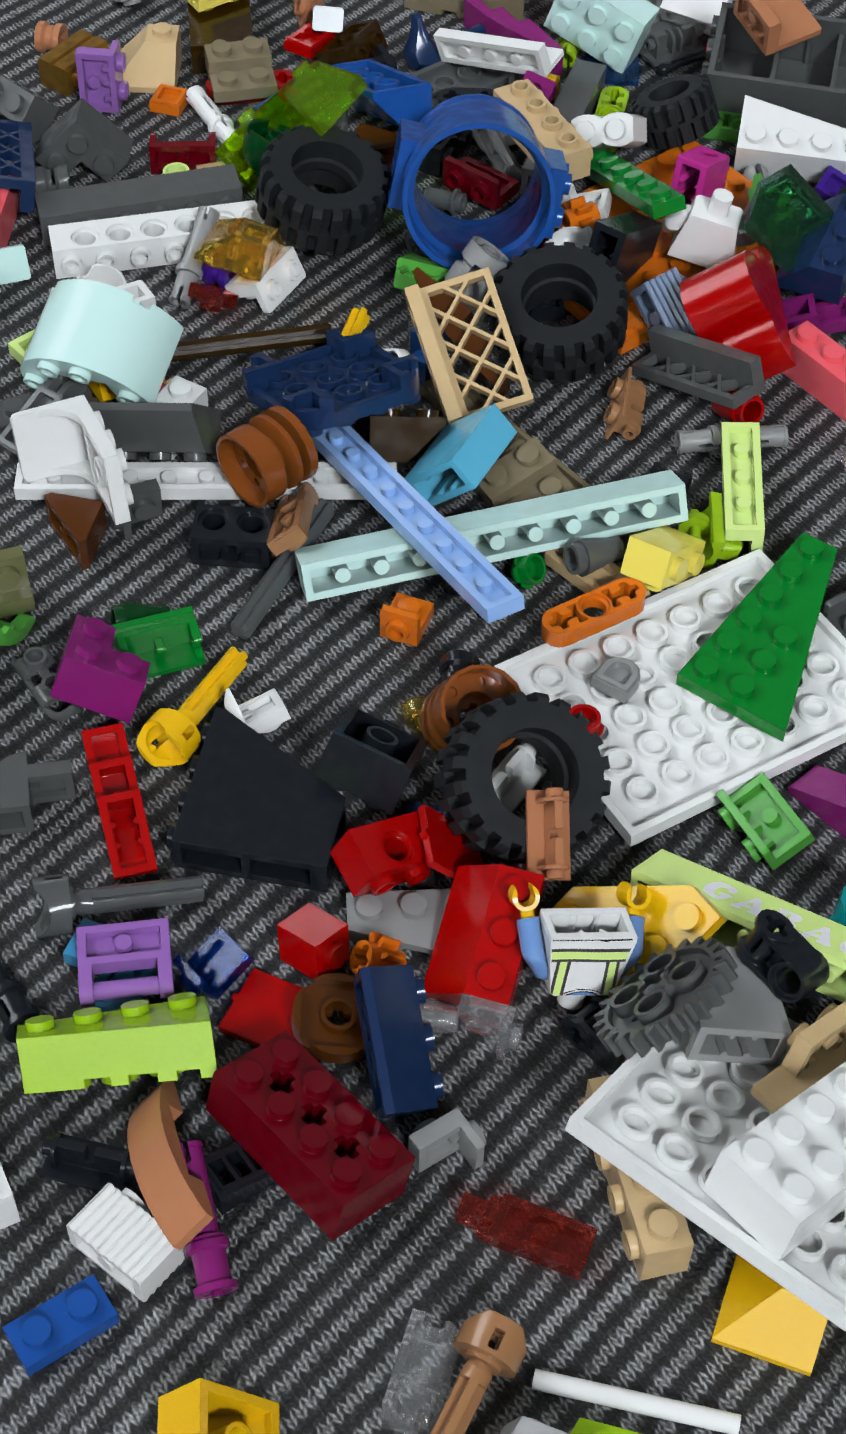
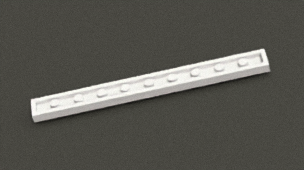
[14,462,397,500]

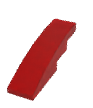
[81,723,158,881]

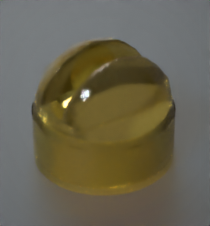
[401,696,426,732]

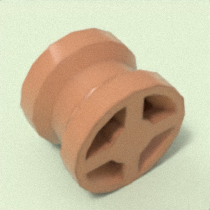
[34,20,68,53]

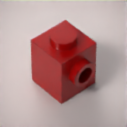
[277,903,350,979]

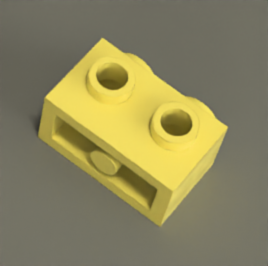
[620,525,706,592]

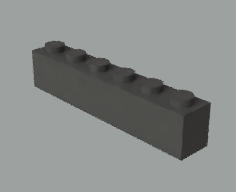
[35,164,243,246]

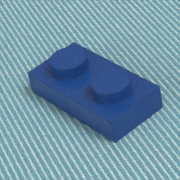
[2,1274,120,1377]

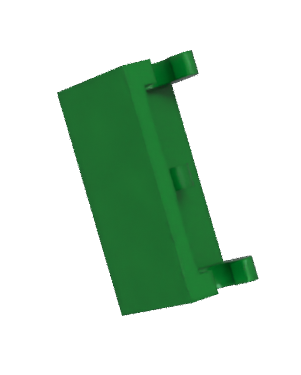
[112,606,206,679]

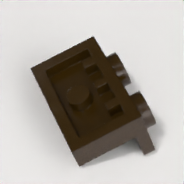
[316,19,388,65]

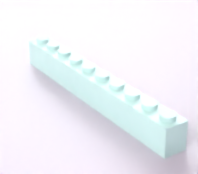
[294,470,689,602]

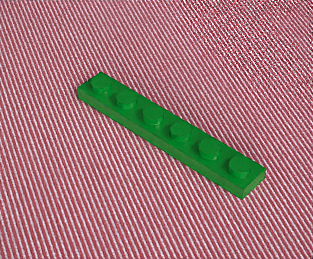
[587,148,686,220]

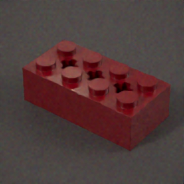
[205,1030,416,1241]

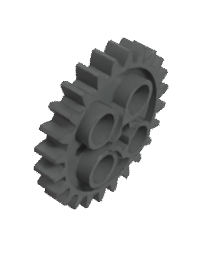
[593,936,738,1059]

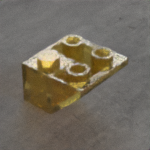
[194,217,284,282]

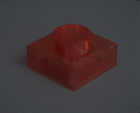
[188,282,239,312]

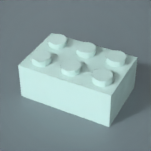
[543,0,660,75]

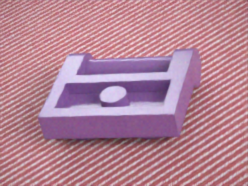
[76,918,175,1007]

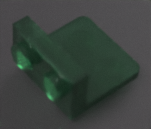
[744,164,834,272]

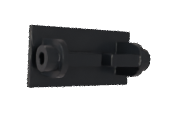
[39,1132,138,1193]

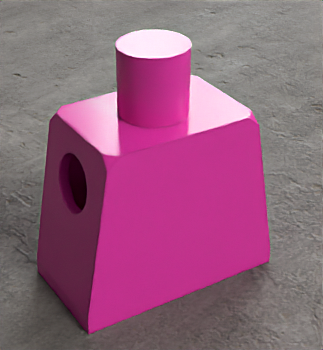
[671,145,730,205]

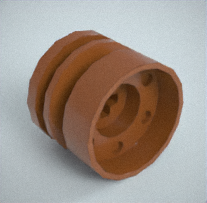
[216,405,318,508]
[420,665,521,755]

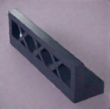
[0,119,36,213]

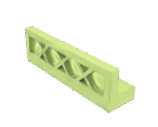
[721,422,765,553]

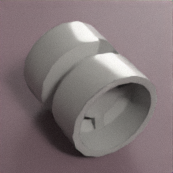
[444,236,510,302]

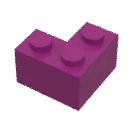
[50,614,150,724]

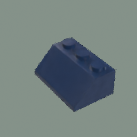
[776,192,846,305]
[353,965,444,1120]

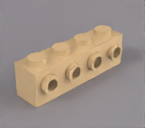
[493,79,593,181]
[579,1074,694,1281]

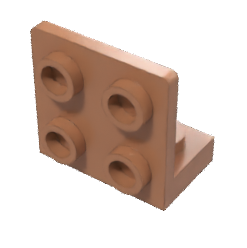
[733,0,822,56]

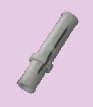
[168,206,220,309]
[674,423,789,455]

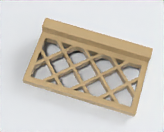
[404,267,534,425]

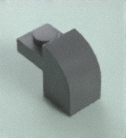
[0,751,76,835]

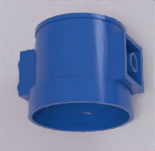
[387,94,572,269]

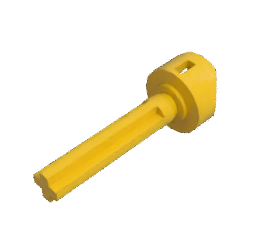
[136,646,248,767]

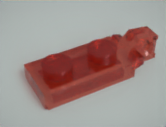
[456,1192,598,1280]

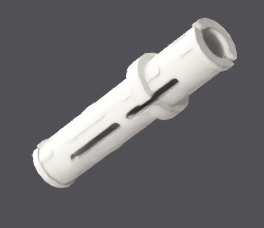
[186,85,243,153]

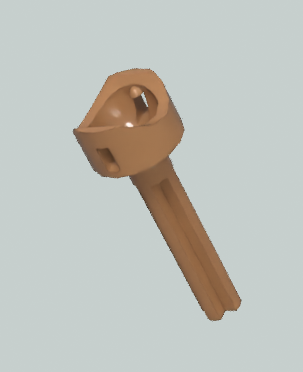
[430,1309,527,1434]

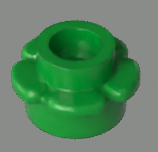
[510,553,546,589]

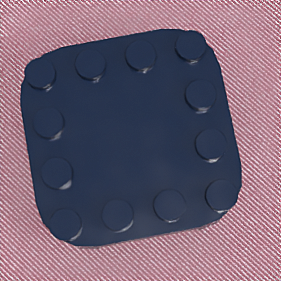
[242,328,421,438]

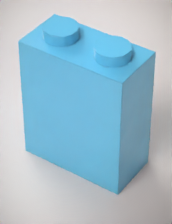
[405,403,517,506]

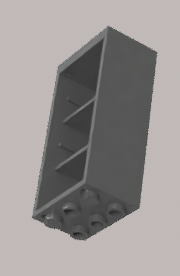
[701,2,846,128]

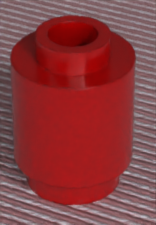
[712,390,765,422]

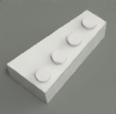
[733,95,846,183]

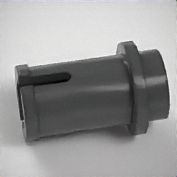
[423,186,467,216]

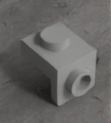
[408,1107,486,1173]

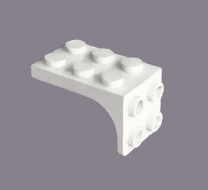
[10,394,134,525]

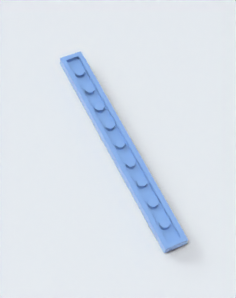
[312,426,525,623]

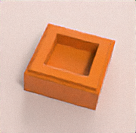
[149,84,188,117]

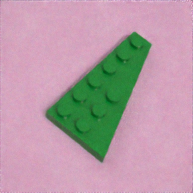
[676,532,837,742]

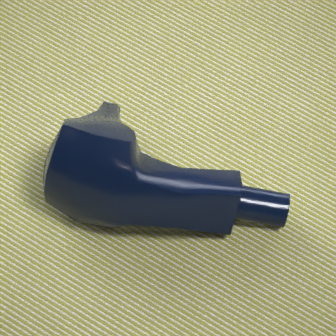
[403,12,486,70]

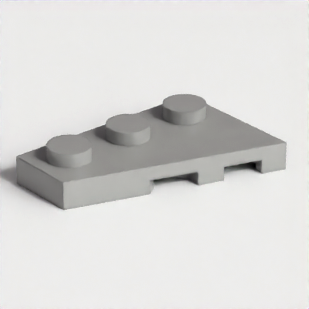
[346,888,451,959]

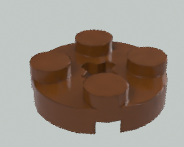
[290,973,366,1064]

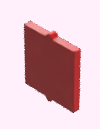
[418,804,484,880]
[218,968,304,1047]

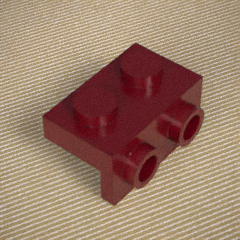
[442,155,519,211]

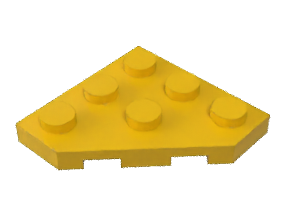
[553,885,727,997]

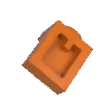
[380,592,434,647]

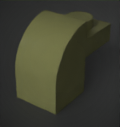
[0,545,36,619]

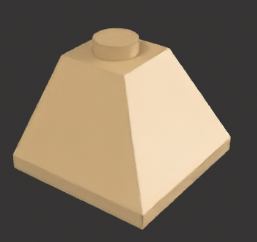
[121,22,183,93]

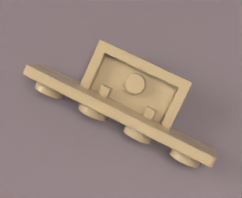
[750,1001,846,1114]

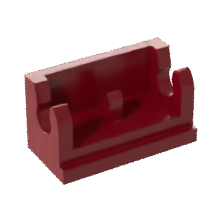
[149,132,218,174]

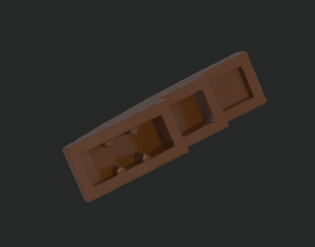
[413,267,510,396]

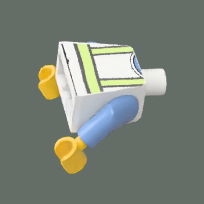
[508,881,652,1010]

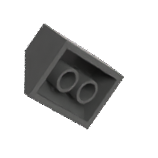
[88,402,221,462]

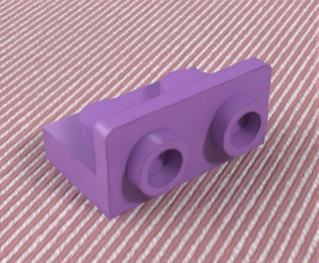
[75,40,129,113]

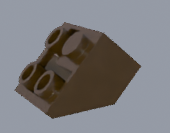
[370,409,446,463]

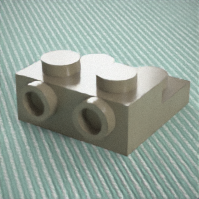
[204,36,278,103]
[476,436,576,508]

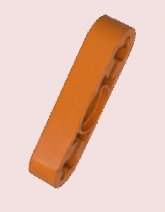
[541,577,646,647]

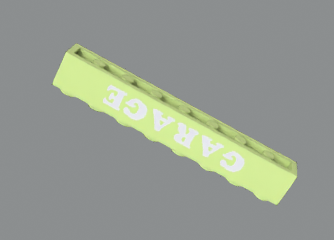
[630,849,846,1003]

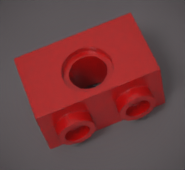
[330,811,431,897]

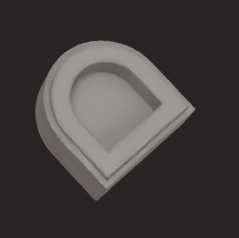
[590,657,640,704]

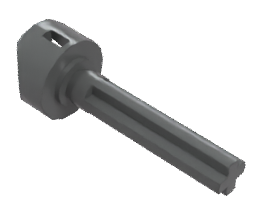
[31,874,205,938]

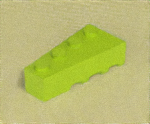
[16,992,217,1094]

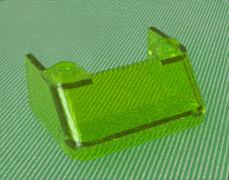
[214,60,369,192]

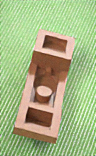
[127,1081,214,1250]

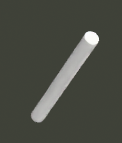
[531,1368,741,1434]

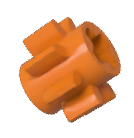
[560,196,601,230]
[350,931,407,973]

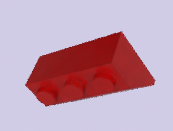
[424,864,545,1019]

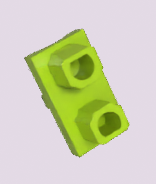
[678,491,742,569]

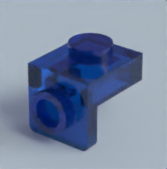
[172,926,255,1000]

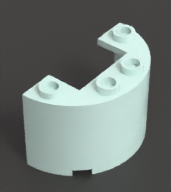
[20,279,184,403]

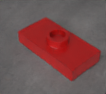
[284,21,338,59]

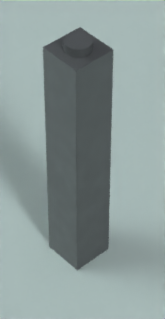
[520,59,607,196]

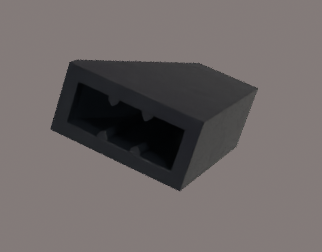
[588,211,663,283]

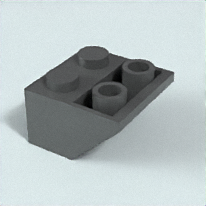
[0,74,59,148]

